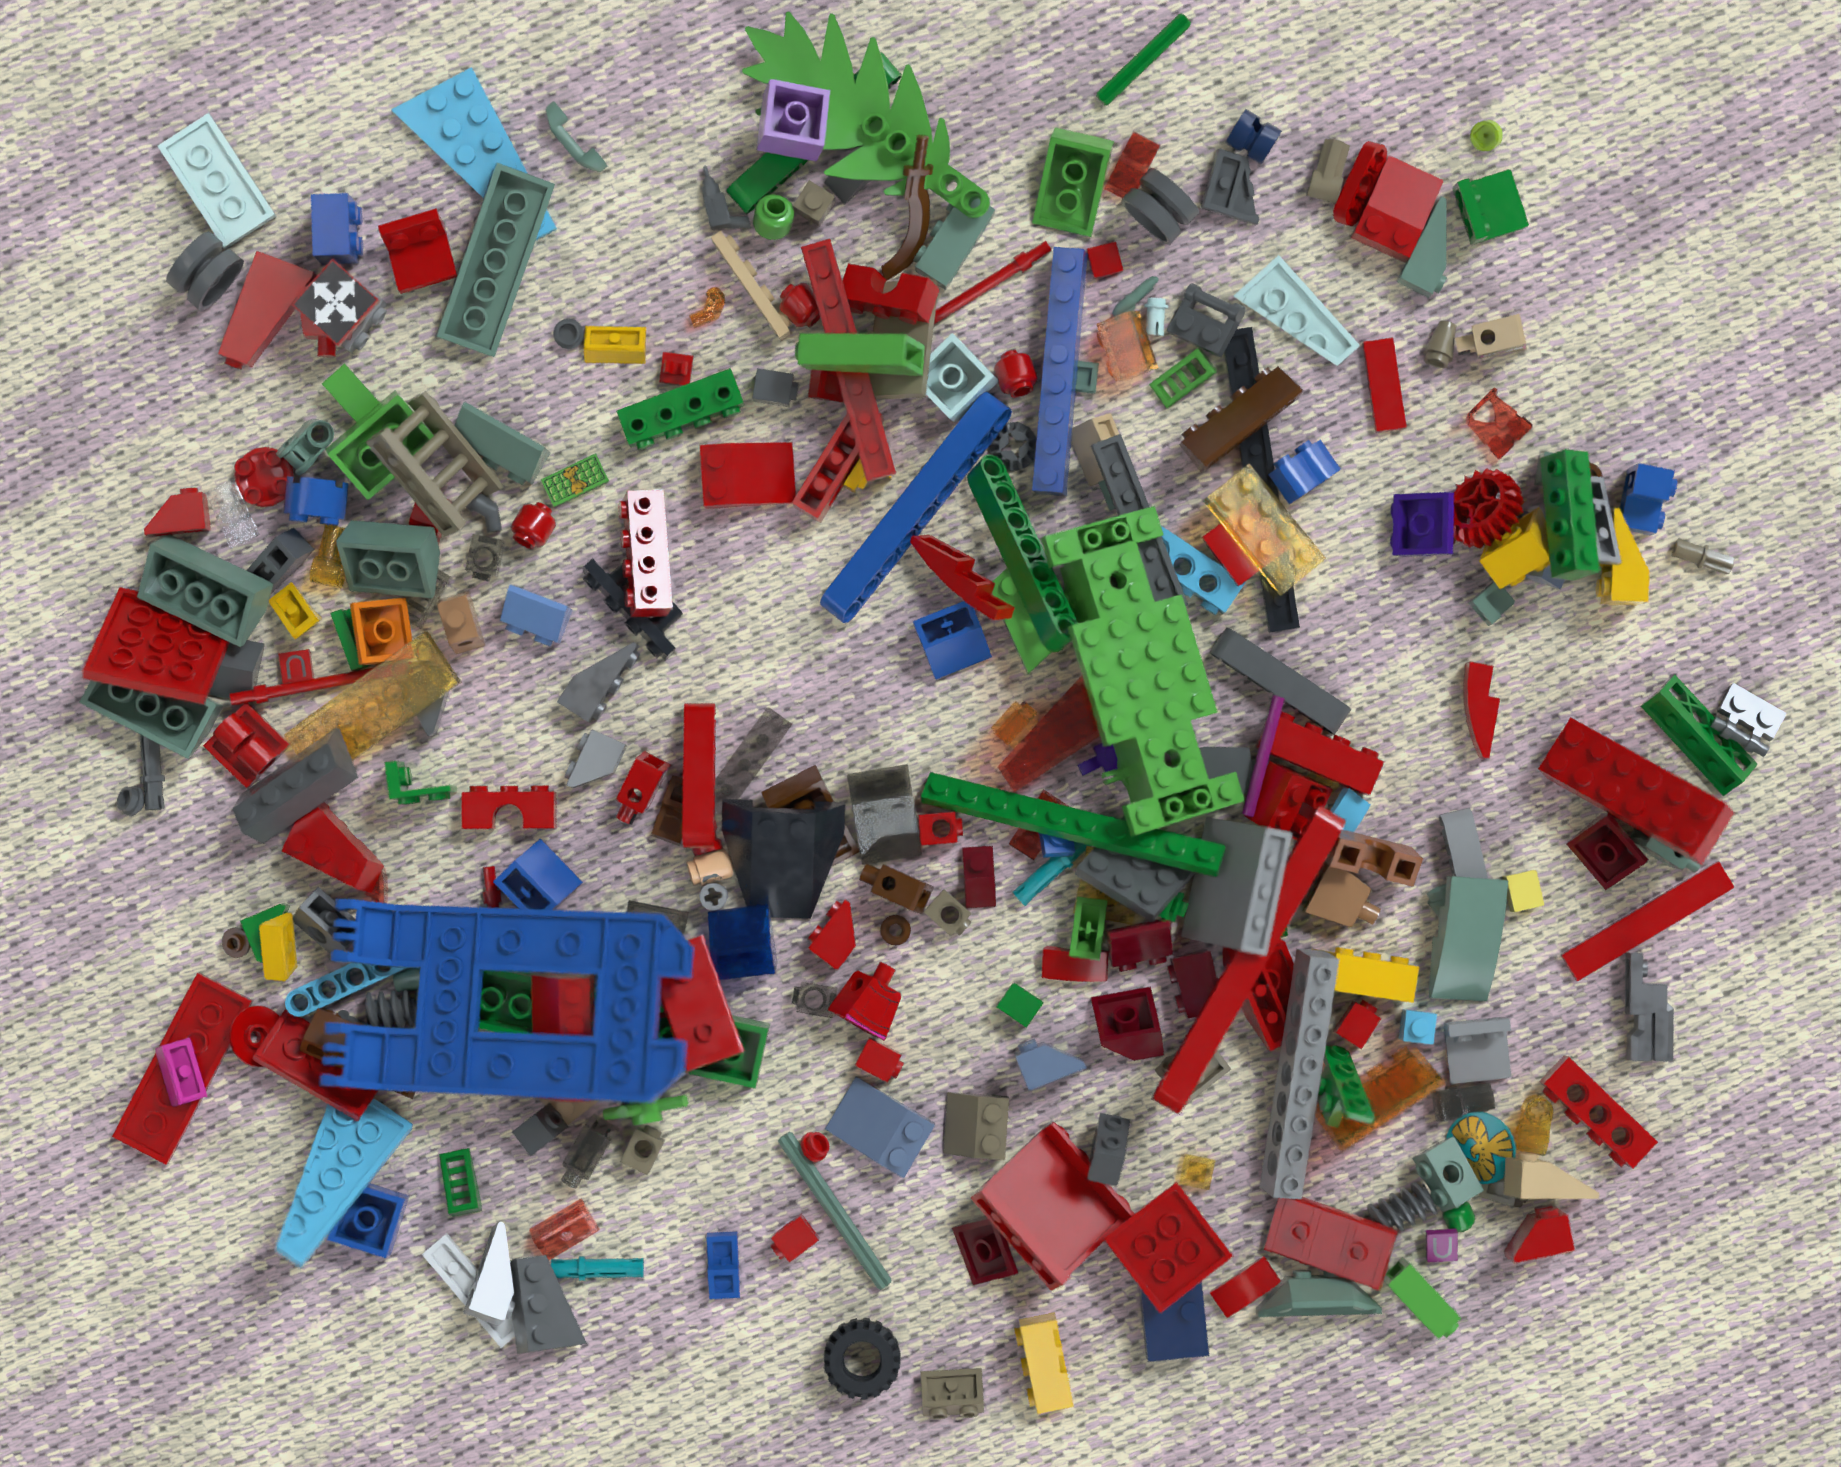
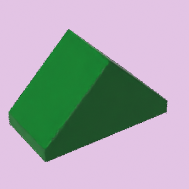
[240,903,290,963]

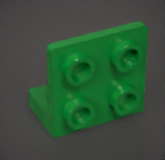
[1452,169,1529,246]
[384,761,457,805]

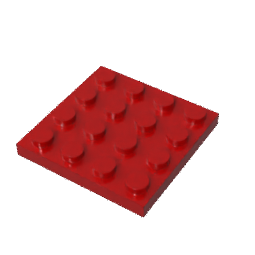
[83,587,230,704]

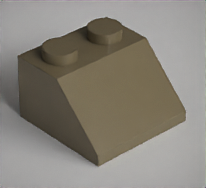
[943,1092,1009,1160]

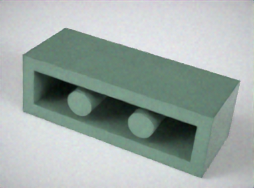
[913,199,995,290]

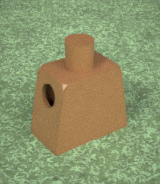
[437,591,486,655]
[1302,864,1381,927]

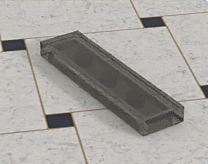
[715,707,793,823]

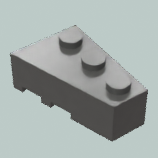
[510,1255,587,1354]

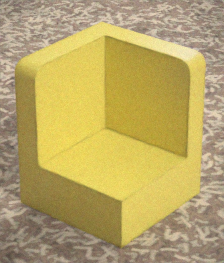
[1502,870,1545,912]

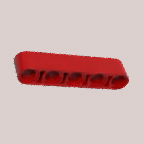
[682,703,716,848]

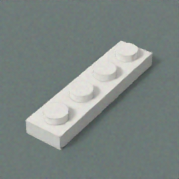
[422,1233,515,1348]

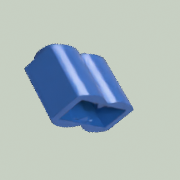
[1268,439,1341,505]

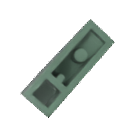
[1396,196,1447,298]

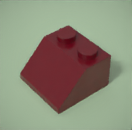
[1167,949,1218,1019]

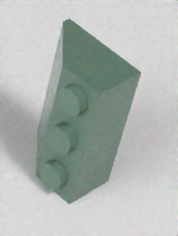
[454,401,551,486]
[336,520,440,598]

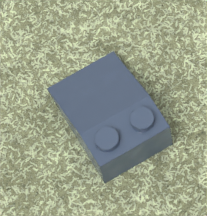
[825,1076,935,1178]

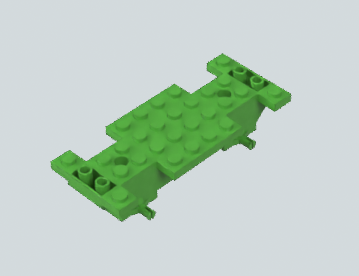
[1041,506,1245,836]

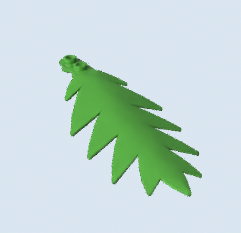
[742,12,990,218]

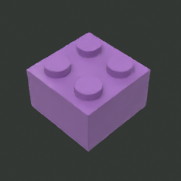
[757,79,830,161]

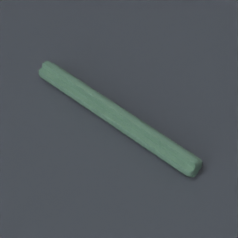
[778,1132,892,1290]

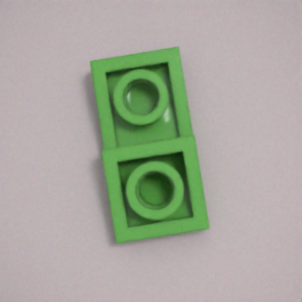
[321,363,380,423]

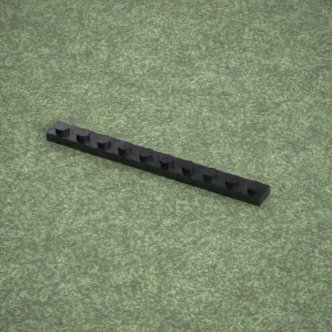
[1224,327,1300,633]

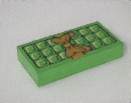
[541,453,610,508]

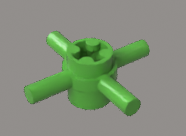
[603,1095,688,1126]

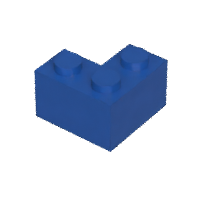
[1619,463,1677,535]

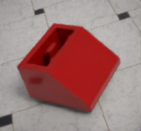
[1244,761,1333,840]

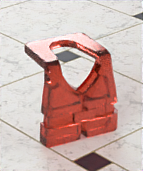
[1465,387,1533,460]

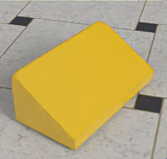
[583,326,646,364]
[259,912,297,981]

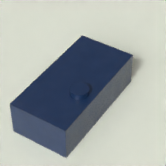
[1139,1281,1209,1362]

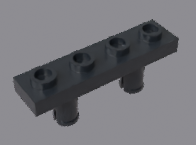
[583,558,683,661]

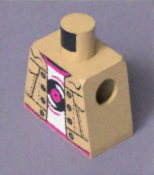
[1455,314,1527,359]

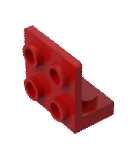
[378,208,457,294]

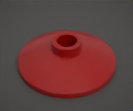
[229,1006,280,1067]

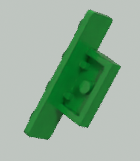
[1317,1045,1375,1128]

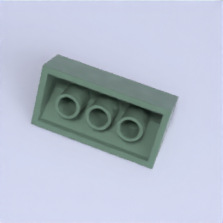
[137,534,273,647]
[79,680,223,759]

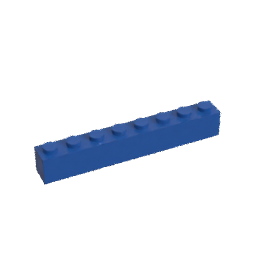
[1032,247,1088,496]

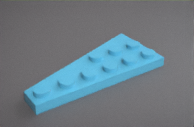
[391,67,557,240]

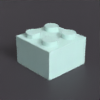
[926,333,998,423]

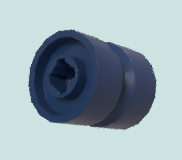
[1225,109,1282,165]

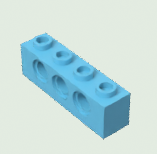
[1161,526,1246,615]

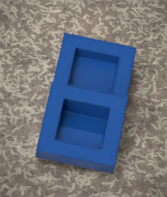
[706,1231,740,1299]

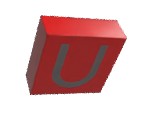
[278,649,314,684]

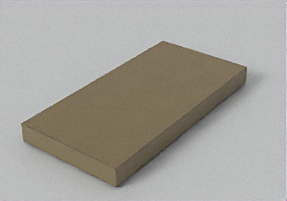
[868,279,939,400]

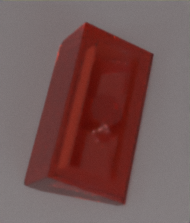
[529,1198,600,1260]

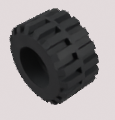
[823,1318,901,1400]

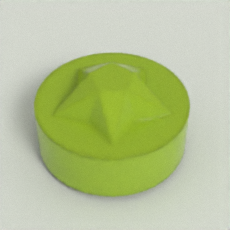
[1470,120,1503,152]

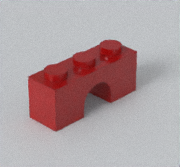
[842,263,940,324]
[462,785,557,829]

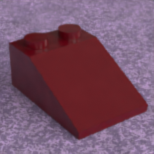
[1104,918,1173,972]

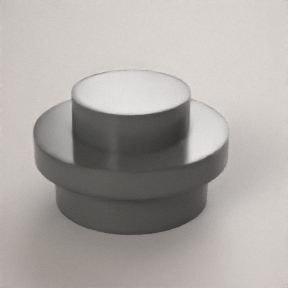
[553,319,584,349]
[117,786,145,816]

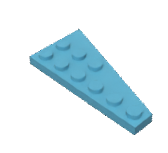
[276,1099,413,1268]

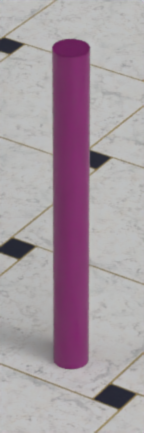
[1242,695,1285,817]

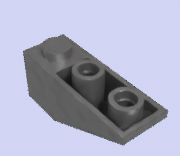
[557,642,640,723]

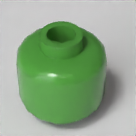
[753,194,794,240]

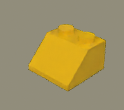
[1479,507,1550,589]

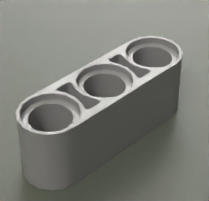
[1439,808,1488,879]

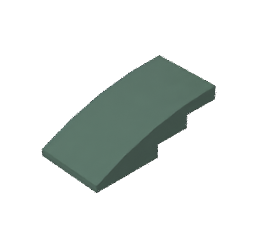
[1428,876,1508,1001]

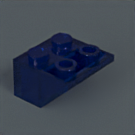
[708,904,778,980]

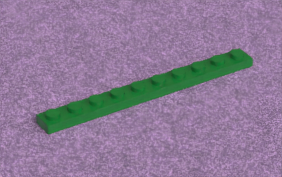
[921,772,1226,877]

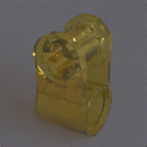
[1514,1094,1553,1156]

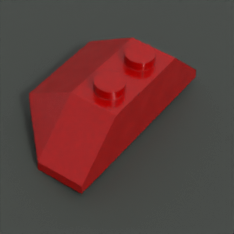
[1222,939,1294,1052]

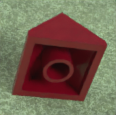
[1566,813,1649,890]
[952,1215,1019,1285]

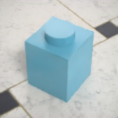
[1398,1009,1437,1045]

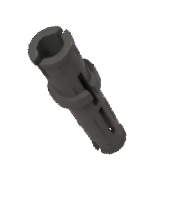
[140,734,165,811]

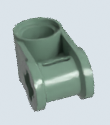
[276,419,334,476]

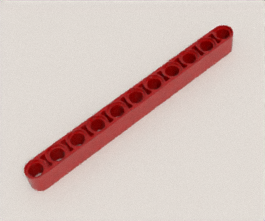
[1151,805,1346,1115]

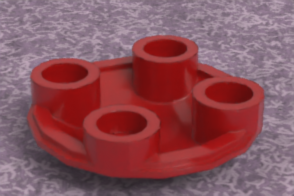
[234,447,294,507]

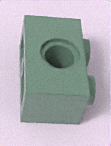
[1412,1136,1484,1212]

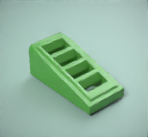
[1149,348,1218,408]

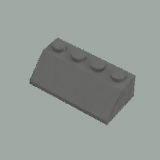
[233,728,359,844]

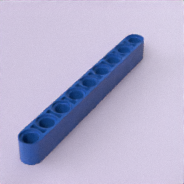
[820,392,1012,623]

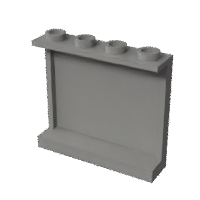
[1181,817,1292,956]

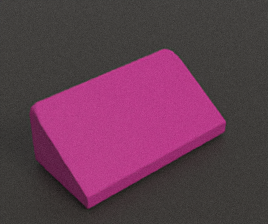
[155,1038,207,1107]

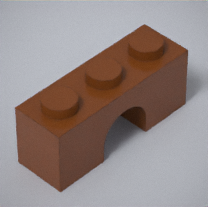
[1325,830,1423,887]

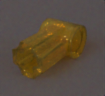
[310,524,346,589]

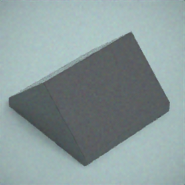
[209,640,265,703]

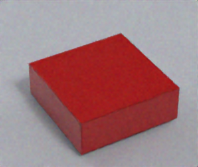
[1086,241,1124,279]

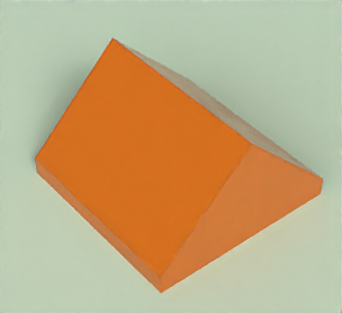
[350,598,415,666]

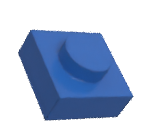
[1039,833,1075,858]

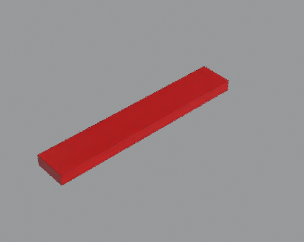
[1560,861,1735,981]

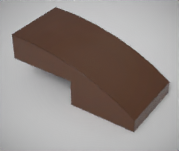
[651,775,683,846]

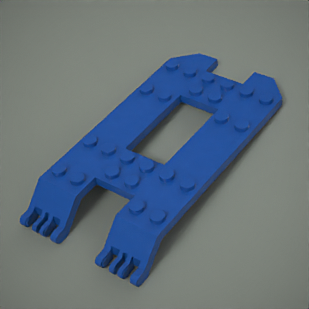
[320,899,694,1103]

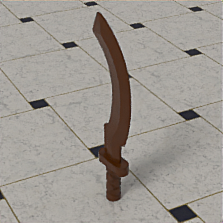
[881,135,934,281]

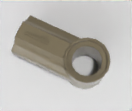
[1306,139,1350,204]

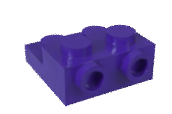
[1390,492,1454,557]

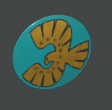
[1446,1112,1516,1184]

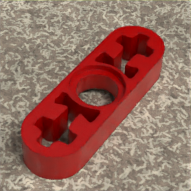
[1333,141,1387,226]

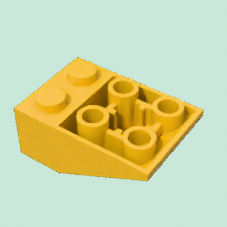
[1596,508,1650,606]

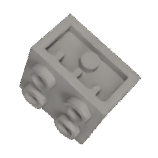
[1443,1017,1511,1084]

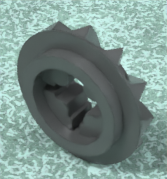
[989,422,1037,471]

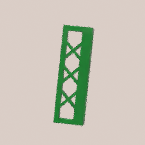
[1641,675,1758,796]

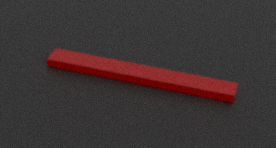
[801,239,897,482]

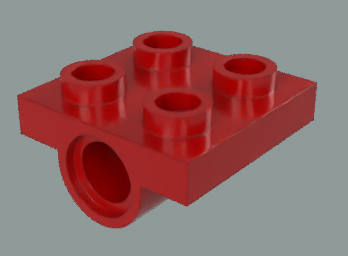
[203,703,291,789]

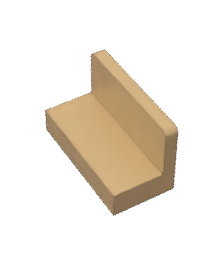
[1071,413,1119,486]

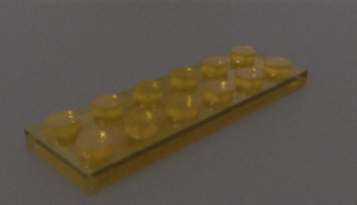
[284,631,462,762]

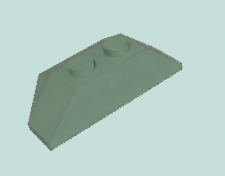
[1256,1270,1382,1317]

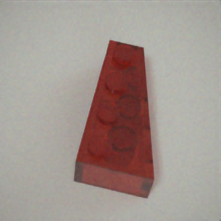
[997,676,1100,793]

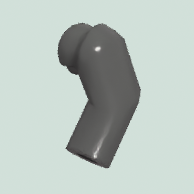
[466,493,502,533]

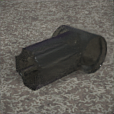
[1430,1083,1495,1122]

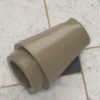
[1423,320,1456,368]

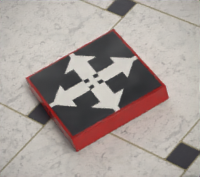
[292,259,380,347]

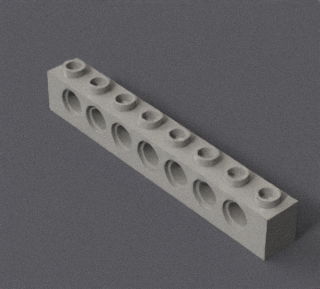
[1259,949,1339,1199]

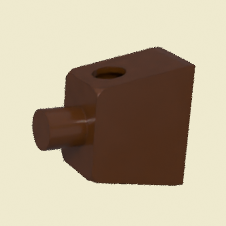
[859,864,934,914]

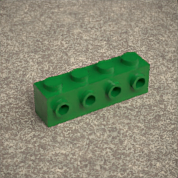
[616,368,745,450]
[1540,449,1600,581]

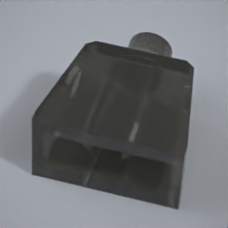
[561,1113,620,1189]

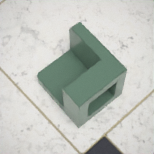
[1468,581,1515,626]

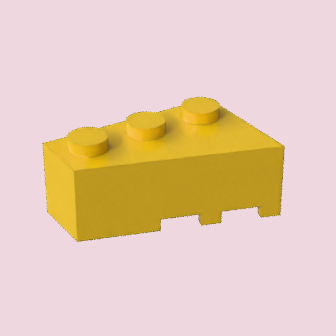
[1311,947,1419,1003]
[1014,1312,1074,1414]

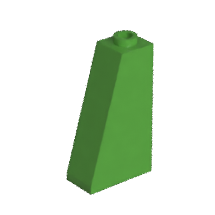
[795,333,925,376]

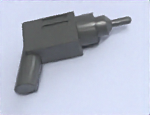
[701,165,751,230]

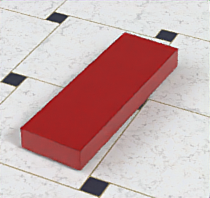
[1362,337,1407,433]

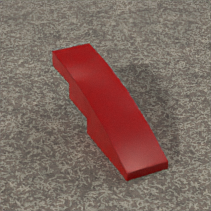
[910,534,1015,621]

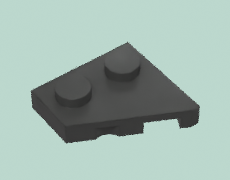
[1201,148,1259,225]

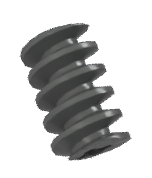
[365,989,419,1028]
[1367,1182,1437,1232]

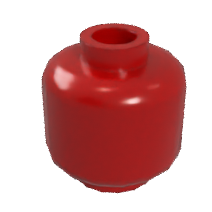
[780,282,820,328]
[994,350,1038,398]
[510,502,556,549]

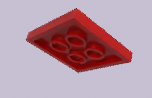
[1103,1182,1234,1313]

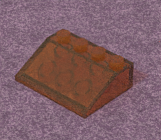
[1314,1046,1446,1152]

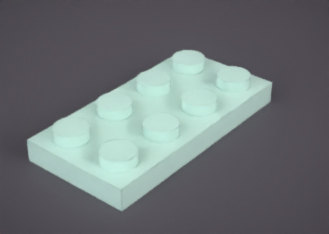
[158,113,276,249]

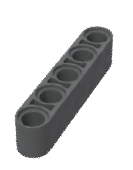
[1210,627,1351,735]

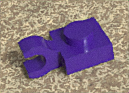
[1077,742,1118,776]

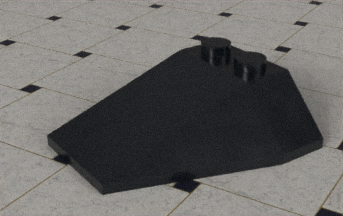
[721,799,846,919]

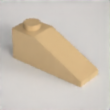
[1504,1152,1599,1199]

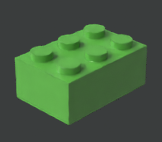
[325,390,434,500]

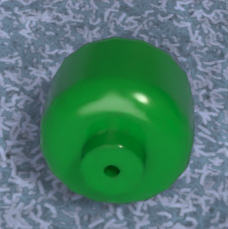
[1442,1201,1476,1232]

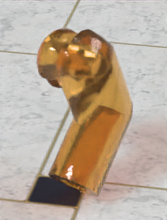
[689,287,726,329]

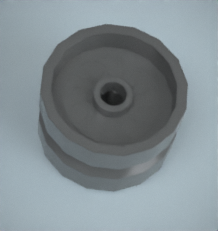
[1121,167,1200,245]
[166,231,244,311]

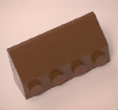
[1180,366,1303,473]

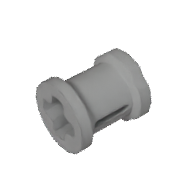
[699,883,728,911]

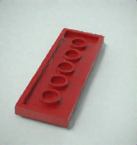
[112,972,254,1165]

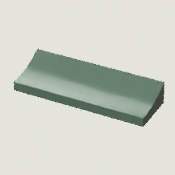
[436,163,555,358]

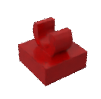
[659,352,694,386]

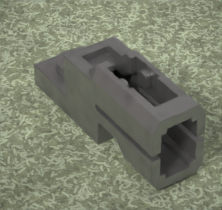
[1625,952,1674,1062]

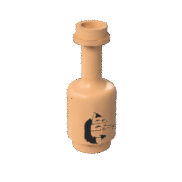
[686,849,734,886]

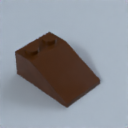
[761,765,860,866]

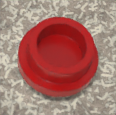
[800,1132,830,1162]

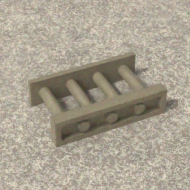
[366,391,504,537]

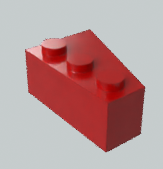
[281,802,384,893]

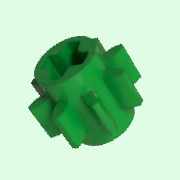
[1159,892,1189,922]

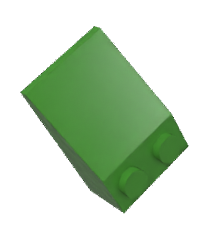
[1032,127,1114,237]

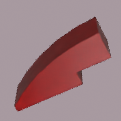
[1463,661,1500,759]

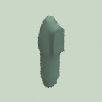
[1112,276,1159,321]

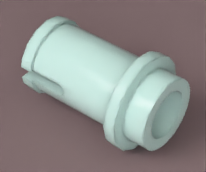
[1144,298,1168,336]

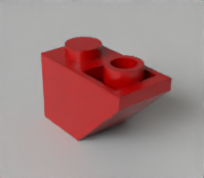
[807,899,856,970]

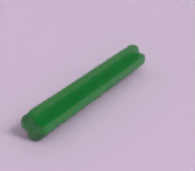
[1096,13,1191,106]

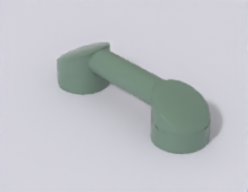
[546,101,608,172]

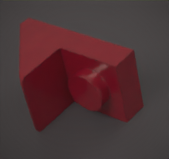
[962,846,996,908]

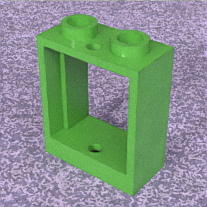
[1384,1257,1461,1339]

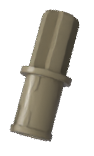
[1672,538,1734,574]

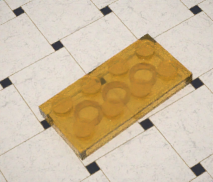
[1203,464,1326,596]

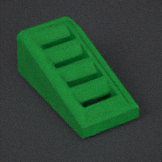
[439,1148,482,1217]

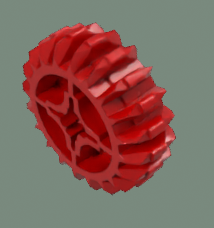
[1453,468,1525,549]

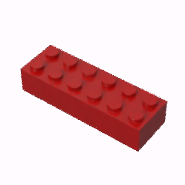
[1538,717,1735,866]

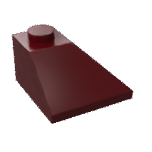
[1091,986,1164,1061]

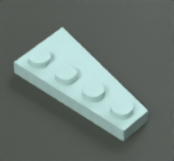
[1234,255,1360,366]

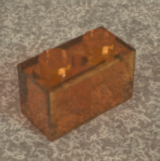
[1096,311,1159,382]
[990,701,1038,750]

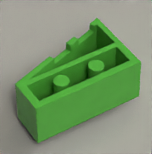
[992,568,1052,674]

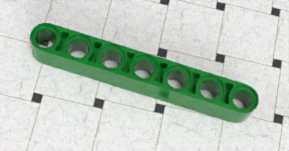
[726,52,902,214]
[967,455,1078,652]

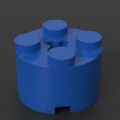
[283,476,349,526]

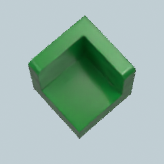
[996,983,1044,1028]

